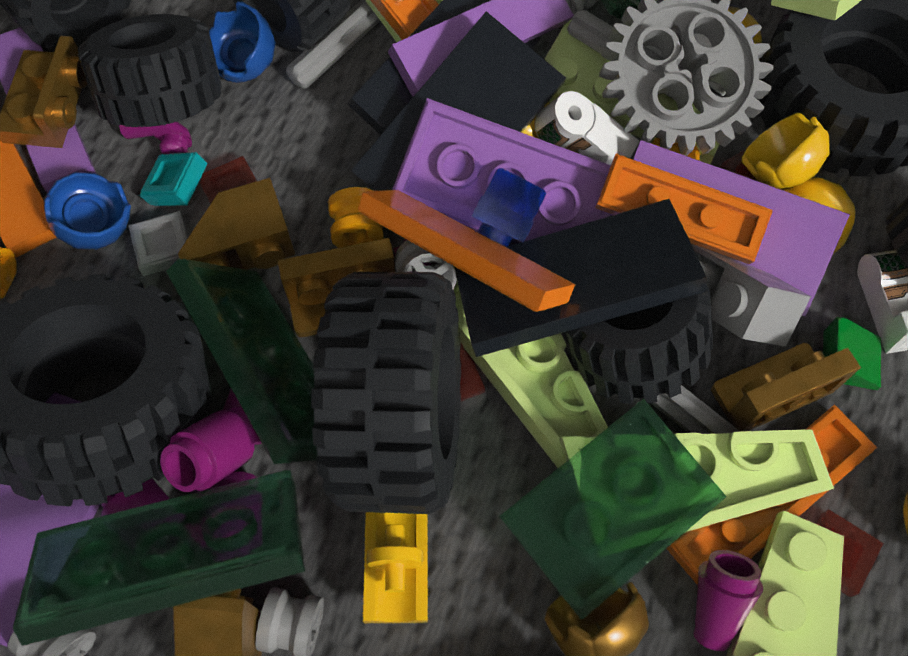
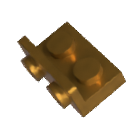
[0,36,87,148]
[277,238,395,338]
[711,343,861,431]

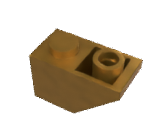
[178,178,295,286]
[173,583,262,656]

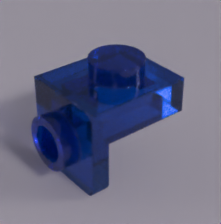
[472,168,546,247]

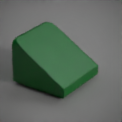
[823,317,881,390]

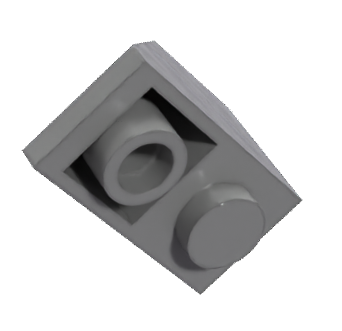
[691,244,811,347]

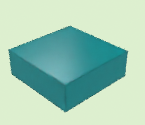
[139,152,208,206]

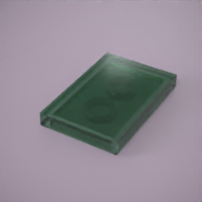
[499,399,727,620]

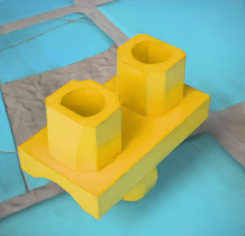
[363,512,428,623]

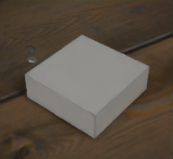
[128,211,189,276]

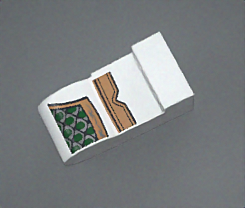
[535,91,639,165]
[857,250,908,354]

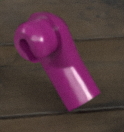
[119,122,192,154]

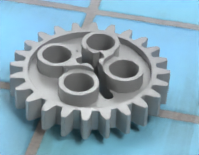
[599,0,773,156]

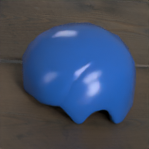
[209,1,276,83]
[44,172,131,250]

